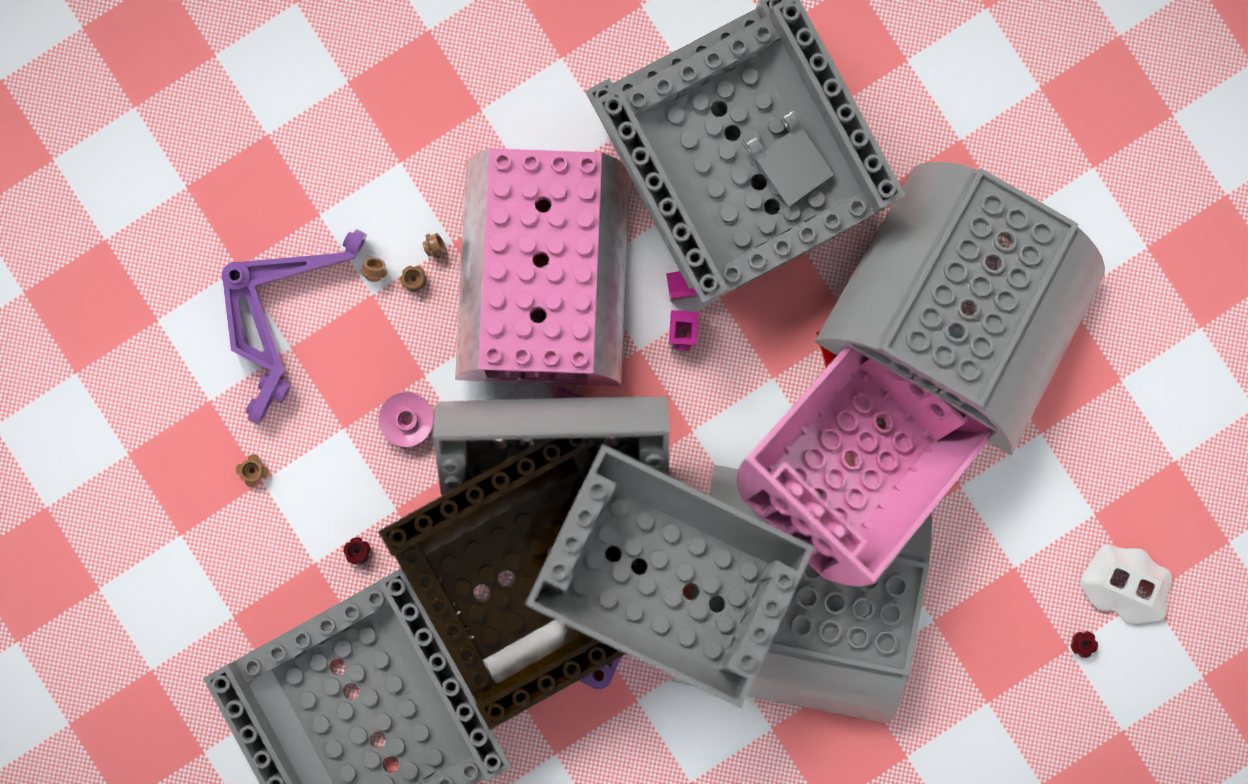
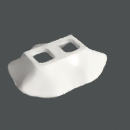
[1081,544,1172,624]

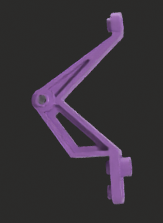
[222,229,367,425]

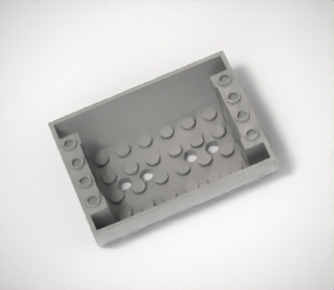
[432,396,669,496]
[526,445,815,708]

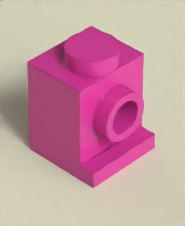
[668,310,699,351]

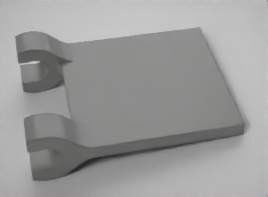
[744,111,834,207]

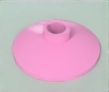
[378,392,434,447]

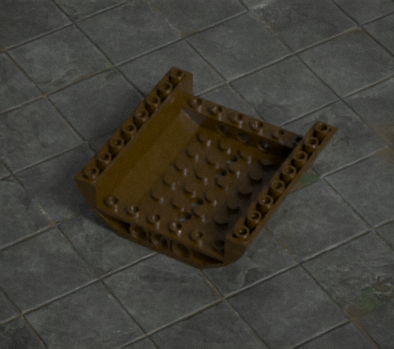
[378,437,647,730]

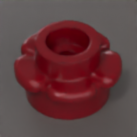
[343,537,371,564]
[1071,631,1098,658]

